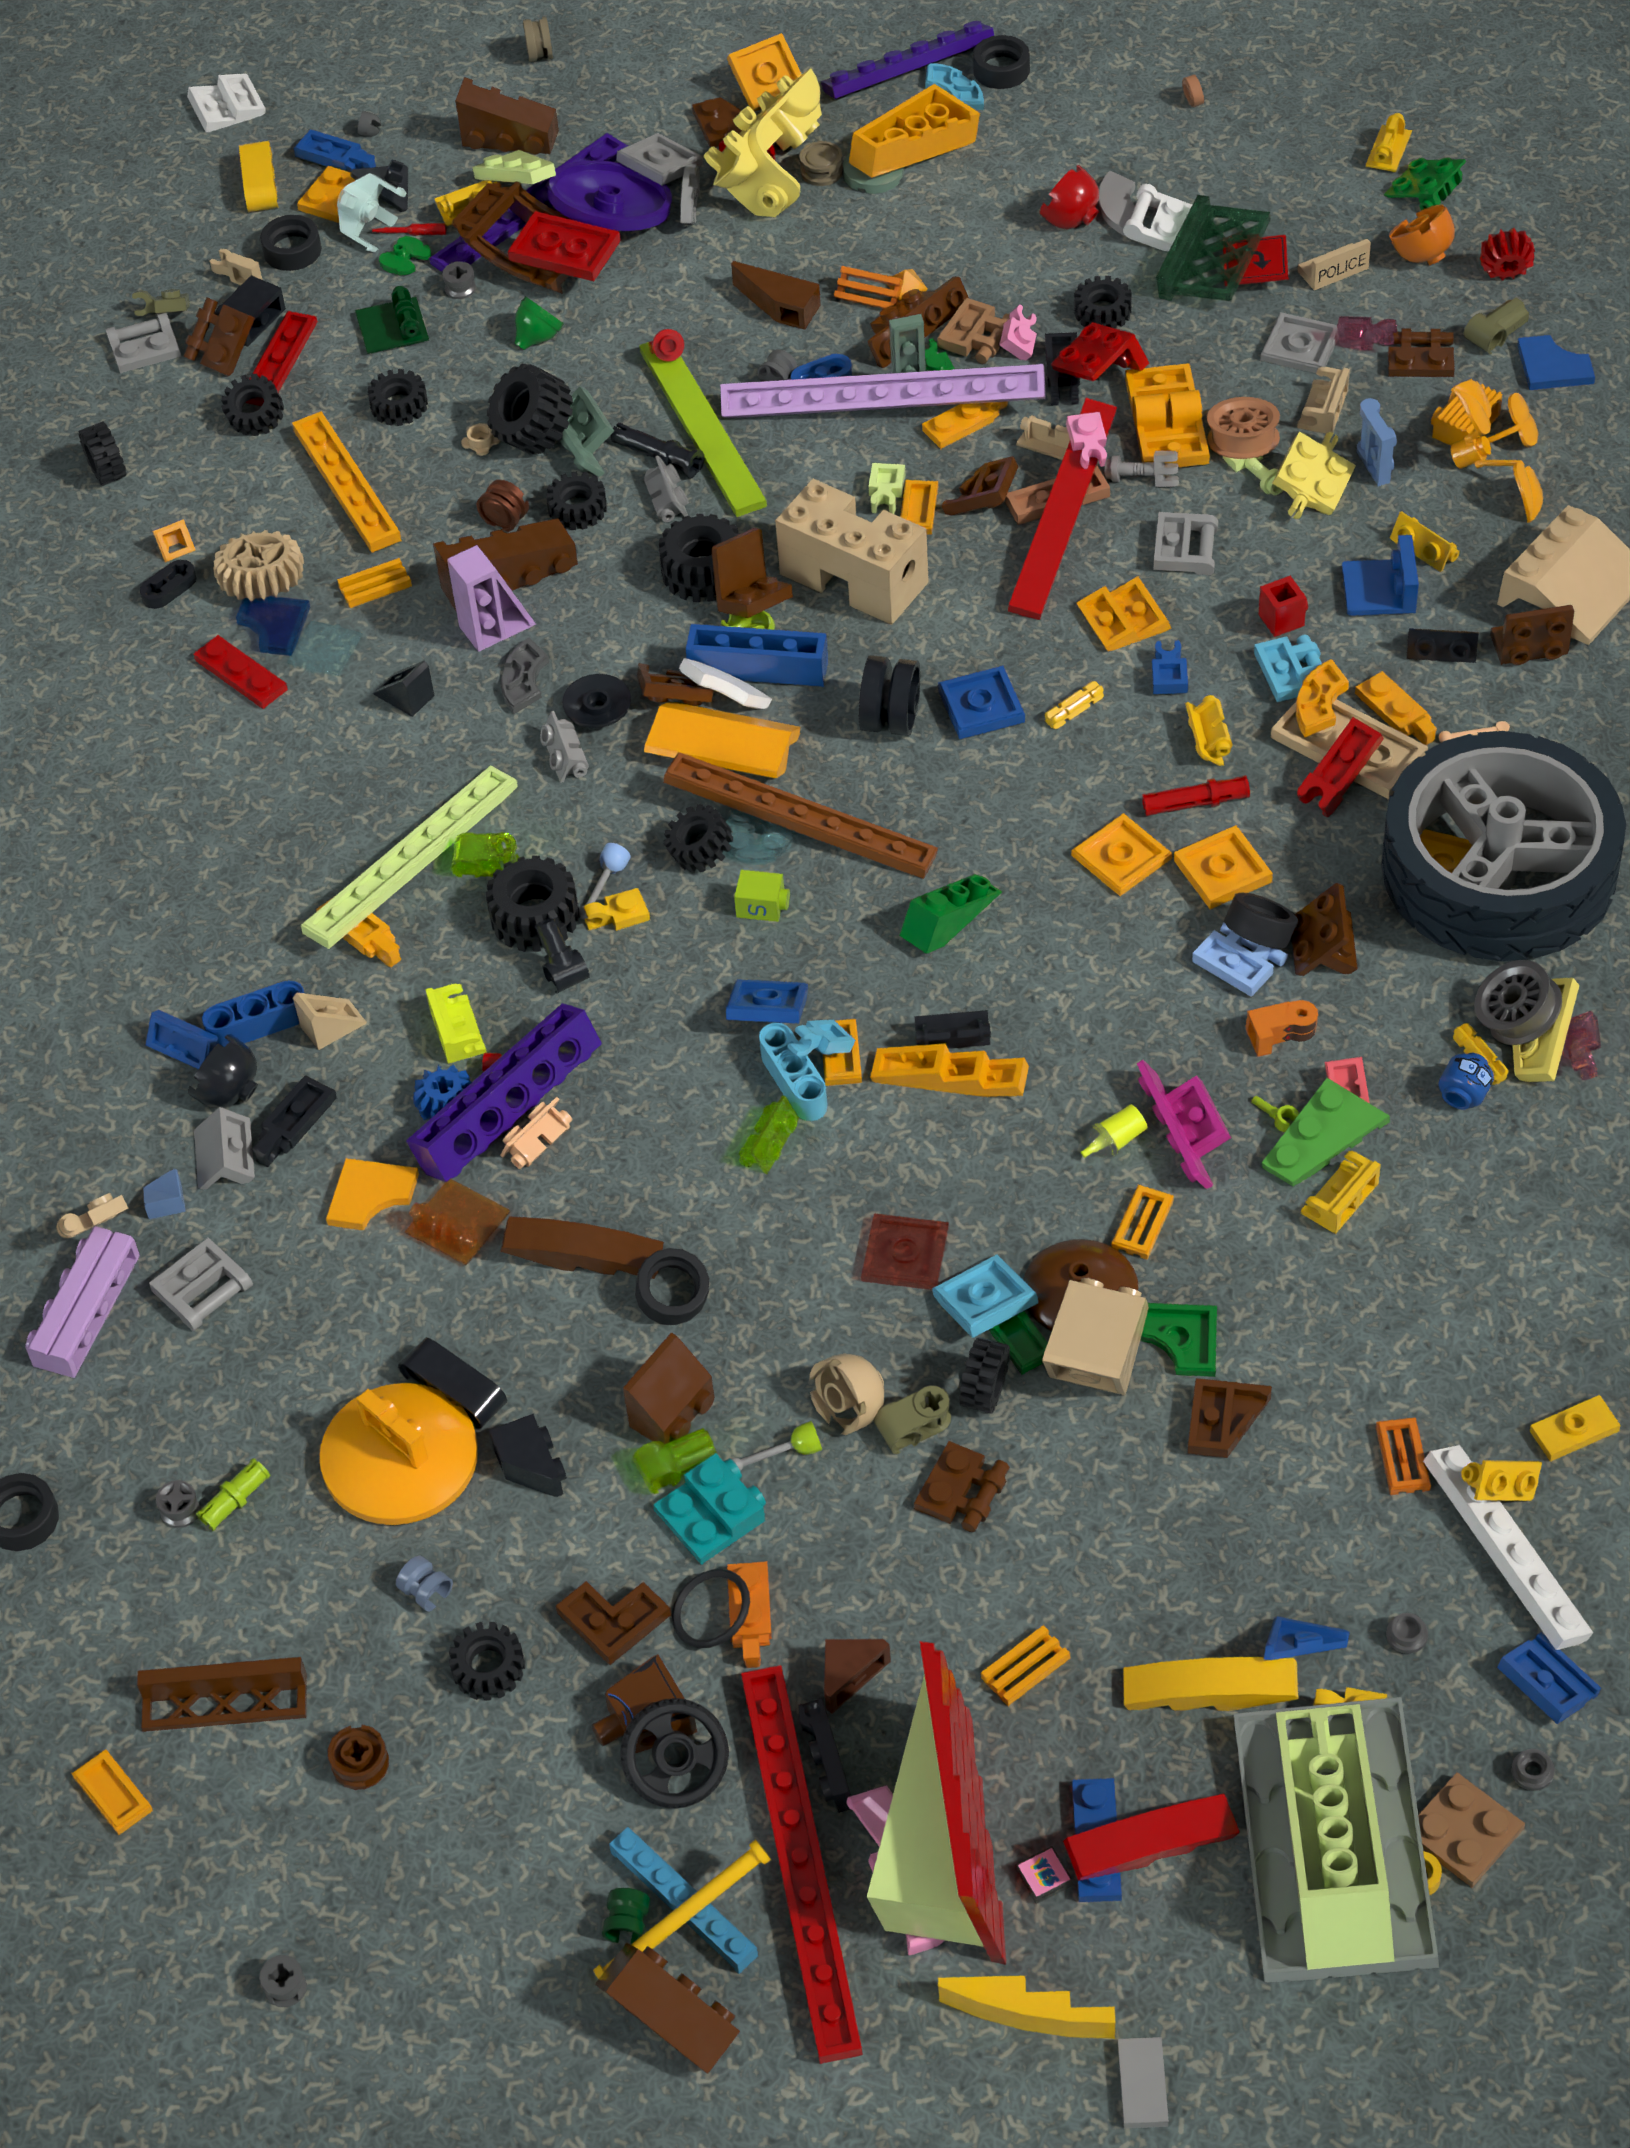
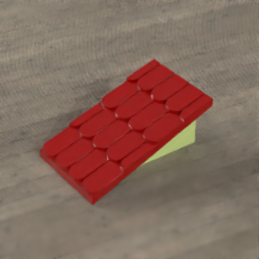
[867,1641,1006,1965]

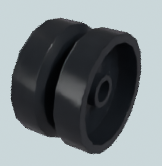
[858,655,921,736]

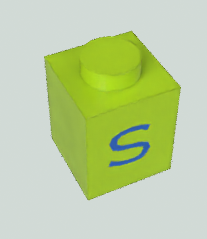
[734,870,790,922]

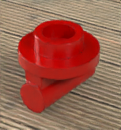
[648,329,684,362]

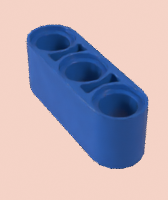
[202,980,304,1047]

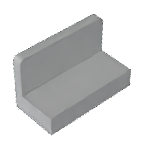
[194,1107,255,1190]

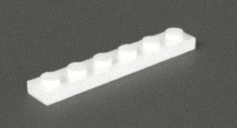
[1423,1445,1593,1650]

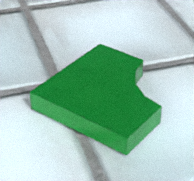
[1140,1303,1217,1377]

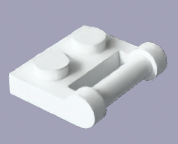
[1123,184,1192,252]

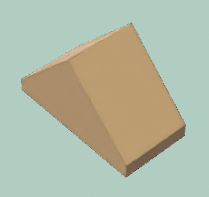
[293,993,367,1050]

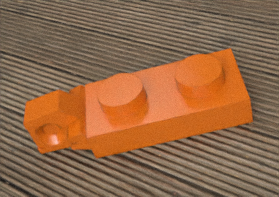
[727,1561,772,1668]

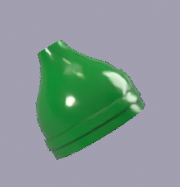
[514,296,564,350]

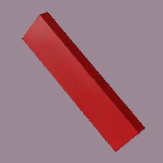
[246,311,318,406]

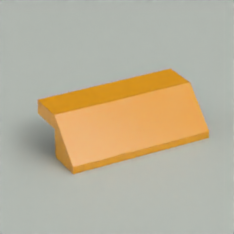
[644,701,801,778]

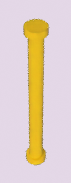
[593,1839,771,1979]

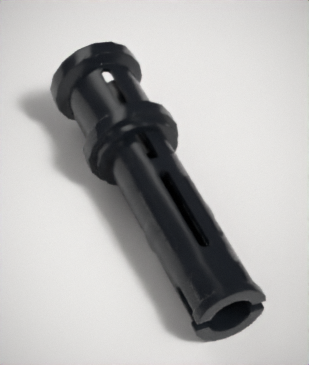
[611,423,704,478]

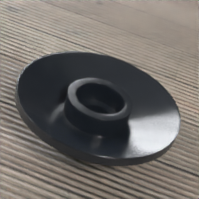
[562,674,631,728]

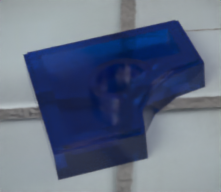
[236,596,311,656]

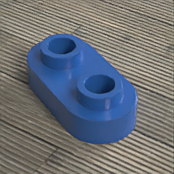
[791,354,852,380]

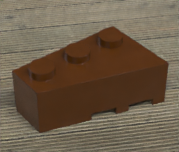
[455,77,559,155]
[595,1943,740,2074]

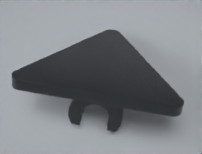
[350,159,408,212]

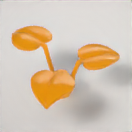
[1450,380,1543,523]

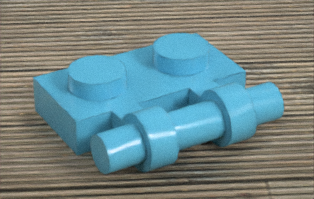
[1254,635,1322,702]

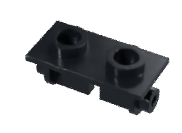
[1407,628,1479,663]
[914,1010,991,1049]

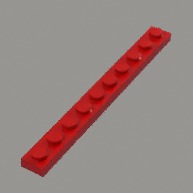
[741,1665,863,2064]

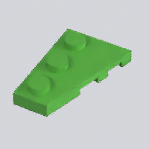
[1262,1078,1390,1187]

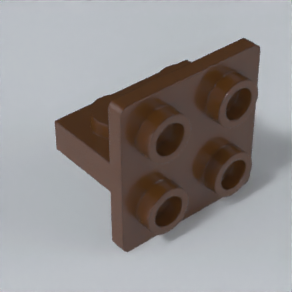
[1291,883,1358,976]

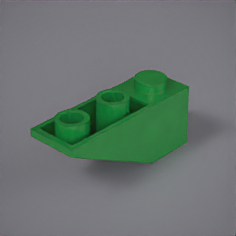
[899,874,1002,954]

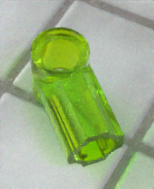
[633,1428,718,1494]

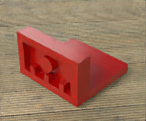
[1051,322,1149,381]

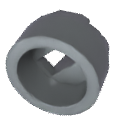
[358,111,381,137]

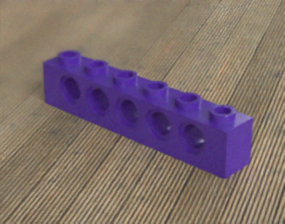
[406,1003,602,1182]

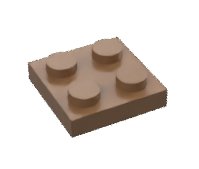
[1418,1772,1525,1888]

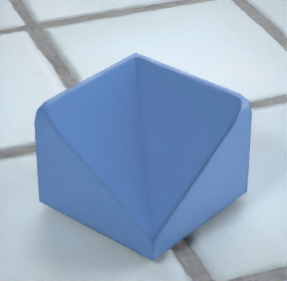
[143,1169,186,1219]

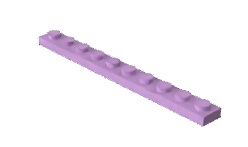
[720,364,1045,418]

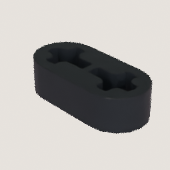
[140,559,197,609]

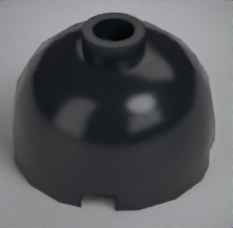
[188,1034,258,1108]

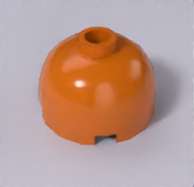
[1389,204,1455,265]

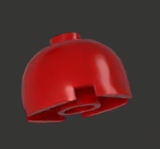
[1039,165,1099,230]

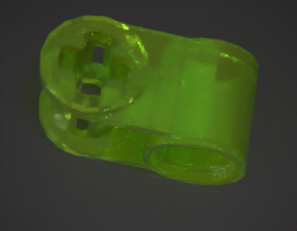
[451,832,519,878]

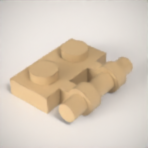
[56,1193,129,1238]

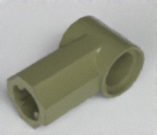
[1464,297,1529,354]

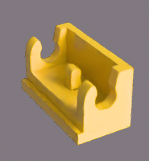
[1301,1151,1381,1234]

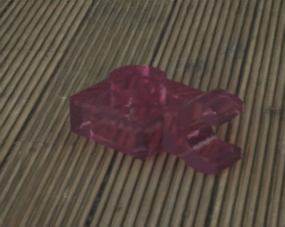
[1337,316,1397,350]
[1562,1011,1601,1080]

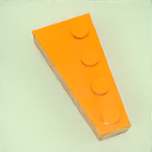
[849,84,980,178]

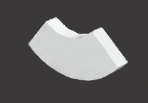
[679,658,772,709]

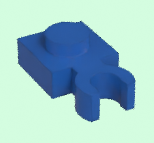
[1152,640,1188,694]

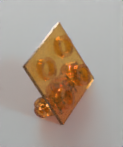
[405,1179,510,1265]

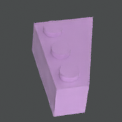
[447,545,536,652]

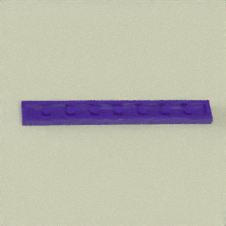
[429,133,628,272]

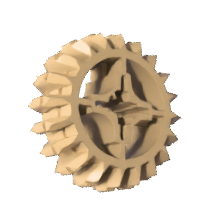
[213,530,304,601]

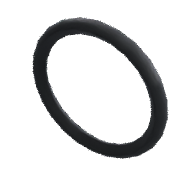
[672,1569,750,1648]

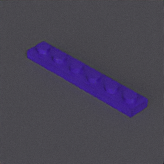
[821,21,995,99]

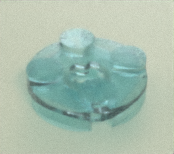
[726,809,794,865]

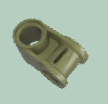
[873,1386,951,1454]

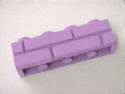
[26,1226,140,1378]

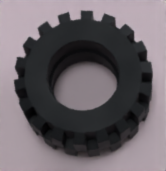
[487,364,573,454]
[659,514,740,602]
[486,855,579,952]

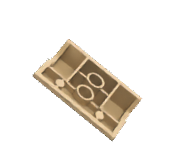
[1497,505,1630,645]

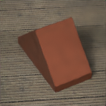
[824,1639,891,1714]

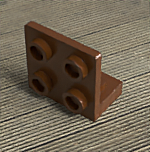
[712,527,793,618]
[1490,605,1575,665]

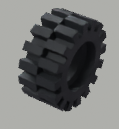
[1074,276,1132,329]
[368,369,428,426]
[221,374,284,436]
[78,421,127,486]
[546,471,607,530]
[664,804,733,873]
[959,1337,1010,1414]
[449,1622,525,1701]

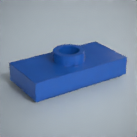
[145,1010,218,1069]

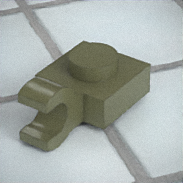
[132,289,190,316]

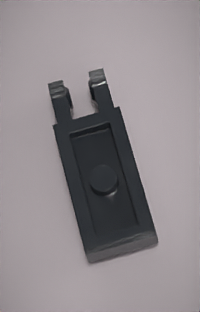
[1045,332,1080,406]

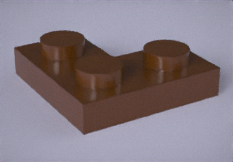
[556,1581,671,1665]

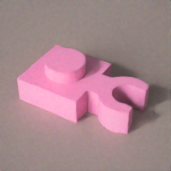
[1000,305,1037,360]
[1066,412,1107,469]

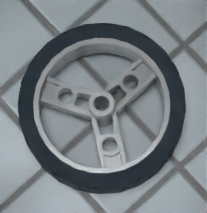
[1381,731,1626,961]

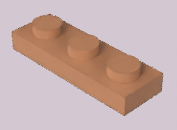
[1005,466,1110,525]

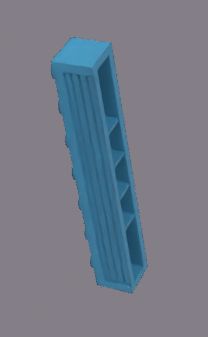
[609,1827,758,1974]

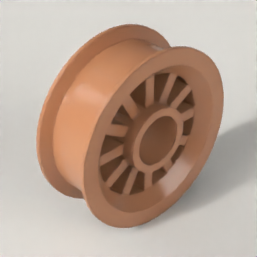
[1207,397,1280,459]

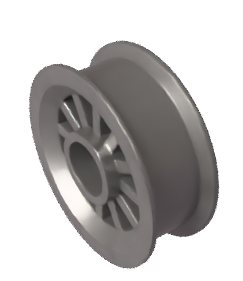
[1474,960,1562,1045]

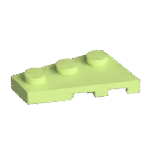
[473,150,556,184]

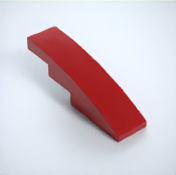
[1063,1794,1240,1881]

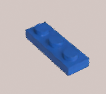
[1072,1778,1122,1902]

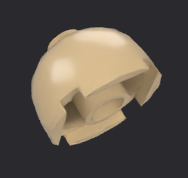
[809,1353,884,1435]

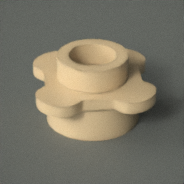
[461,423,500,456]

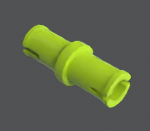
[196,1458,271,1531]

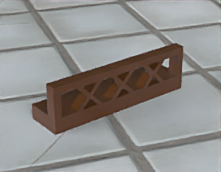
[137,1657,307,1732]

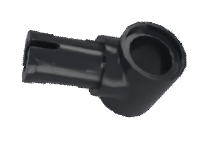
[534,918,590,994]

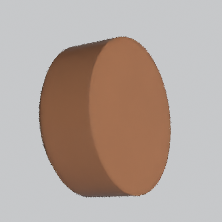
[1182,74,1204,107]

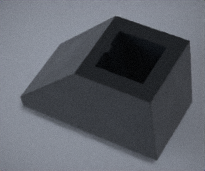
[489,1414,567,1497]

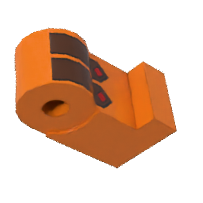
[1246,1000,1318,1057]

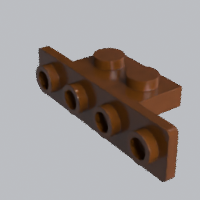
[868,276,969,368]

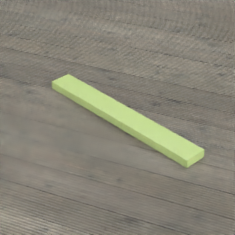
[301,765,517,949]

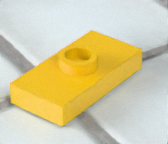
[1530,1395,1621,1462]

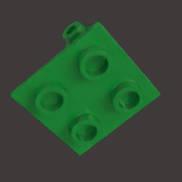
[1383,157,1466,210]

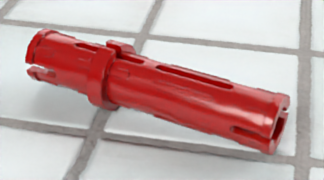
[1142,775,1250,817]

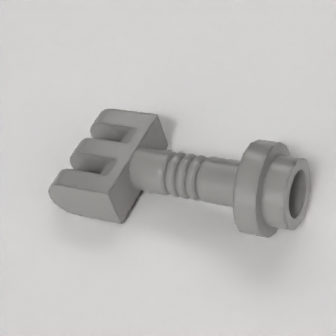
[1105,451,1179,487]

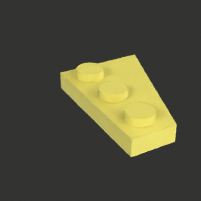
[1512,978,1580,1082]

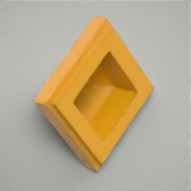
[887,269,927,301]
[152,519,196,562]

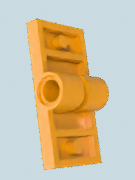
[1125,363,1210,467]

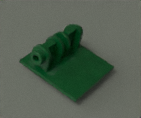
[355,286,429,354]

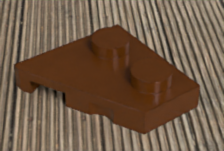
[692,97,742,148]
[941,456,1018,515]
[637,663,713,705]
[1188,1378,1272,1458]

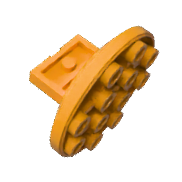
[320,1383,478,1525]

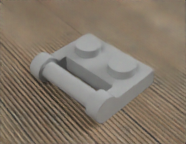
[105,313,181,373]
[1153,512,1219,575]
[149,1238,253,1331]

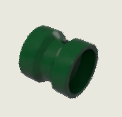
[602,1888,650,1944]

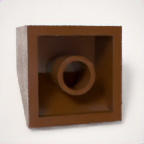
[623,1333,715,1450]

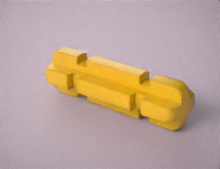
[1045,681,1104,729]
[1453,1023,1508,1085]

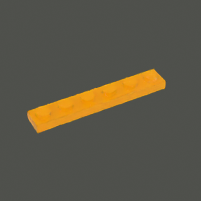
[292,411,402,553]

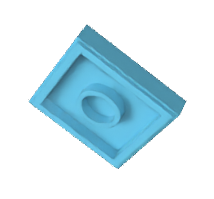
[932,1255,1038,1338]

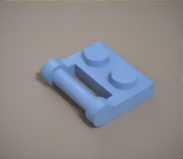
[1356,398,1397,486]

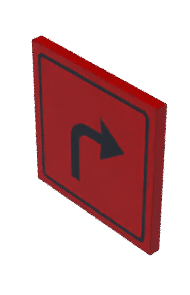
[1223,235,1289,286]

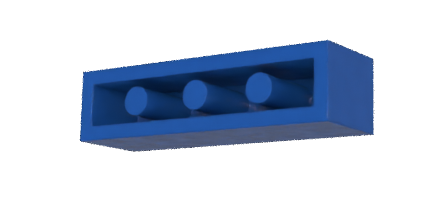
[686,624,828,687]

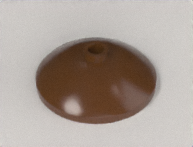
[1023,1239,1139,1331]

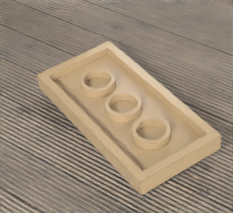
[1271,699,1428,799]

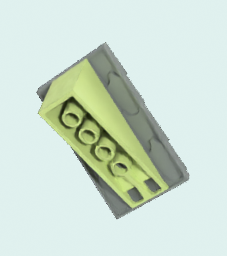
[1234,1697,1439,1982]

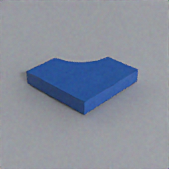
[1517,335,1595,390]

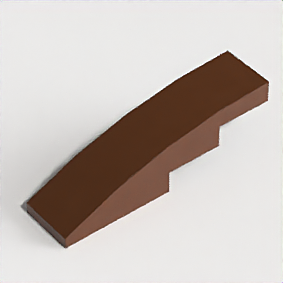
[500,1216,664,1279]

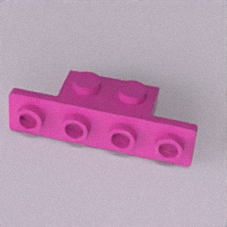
[1137,1060,1231,1189]

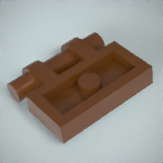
[183,297,255,376]
[1388,328,1455,377]
[914,1441,1010,1532]

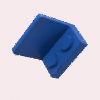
[1342,535,1419,616]

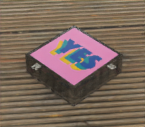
[1015,1846,1073,1904]

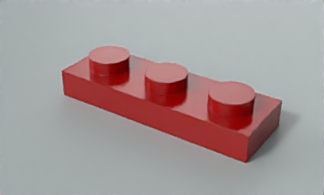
[193,635,288,709]

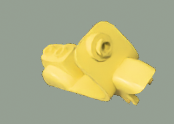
[704,68,822,217]

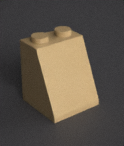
[1042,1278,1149,1395]

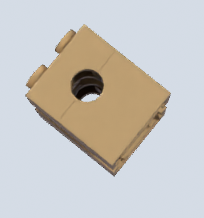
[775,479,928,625]

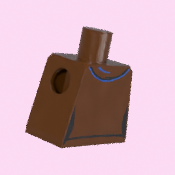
[592,1654,697,1754]

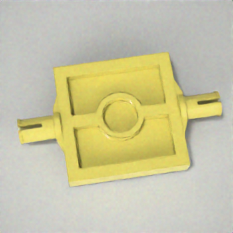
[1272,431,1356,519]

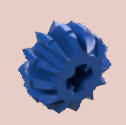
[413,1064,472,1121]

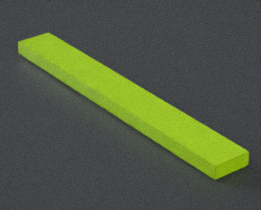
[639,342,767,517]

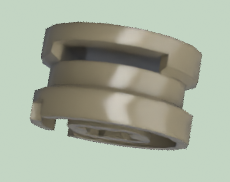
[523,16,553,62]
[799,141,843,186]

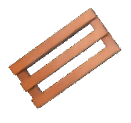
[834,266,903,309]
[1376,1417,1431,1495]

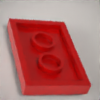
[508,211,621,282]

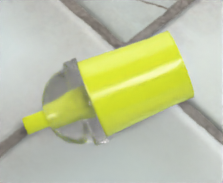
[1081,1104,1148,1158]

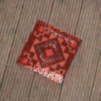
[861,1213,949,1290]

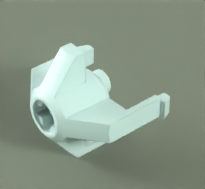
[337,173,407,252]

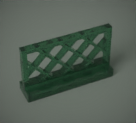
[1156,195,1271,302]

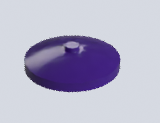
[548,160,672,231]

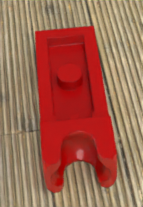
[1297,717,1384,817]

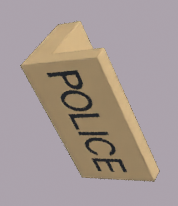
[1298,239,1371,290]

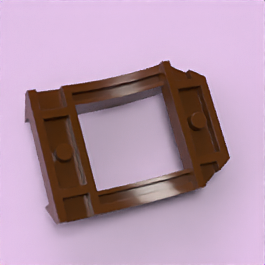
[453,181,572,294]

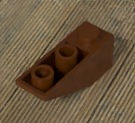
[731,261,821,330]

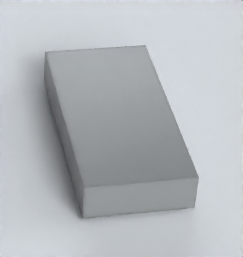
[1118,2037,1169,2129]

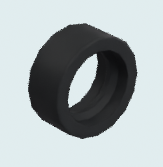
[973,35,1030,89]
[260,215,322,271]
[1224,892,1298,949]
[635,1248,710,1325]
[0,1473,59,1551]

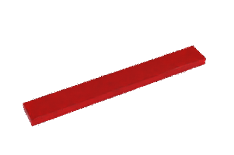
[1008,398,1117,620]

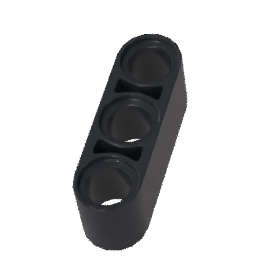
[398,1337,507,1430]

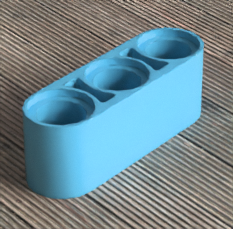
[759,1023,827,1121]

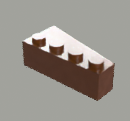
[433,518,578,612]

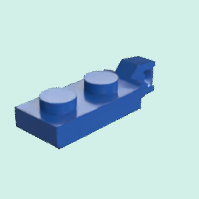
[293,129,376,172]

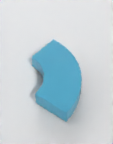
[925,63,984,110]

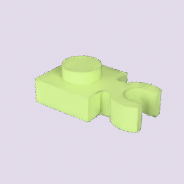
[868,463,905,514]

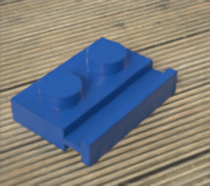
[1497,1632,1601,1724]

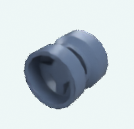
[396,1555,453,1612]

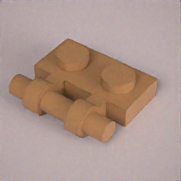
[938,298,1010,364]

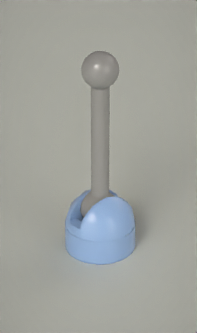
[579,843,631,919]

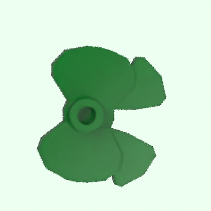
[379,236,431,276]

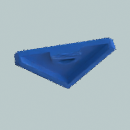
[1264,1616,1350,1660]

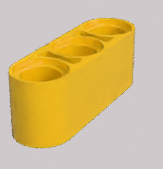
[239,140,279,213]

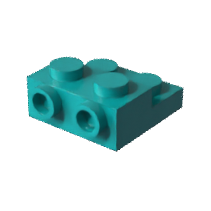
[653,1453,766,1565]

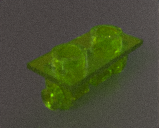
[739,1095,799,1174]

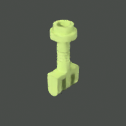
[1223,456,1283,495]

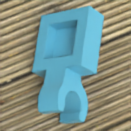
[787,1020,856,1057]

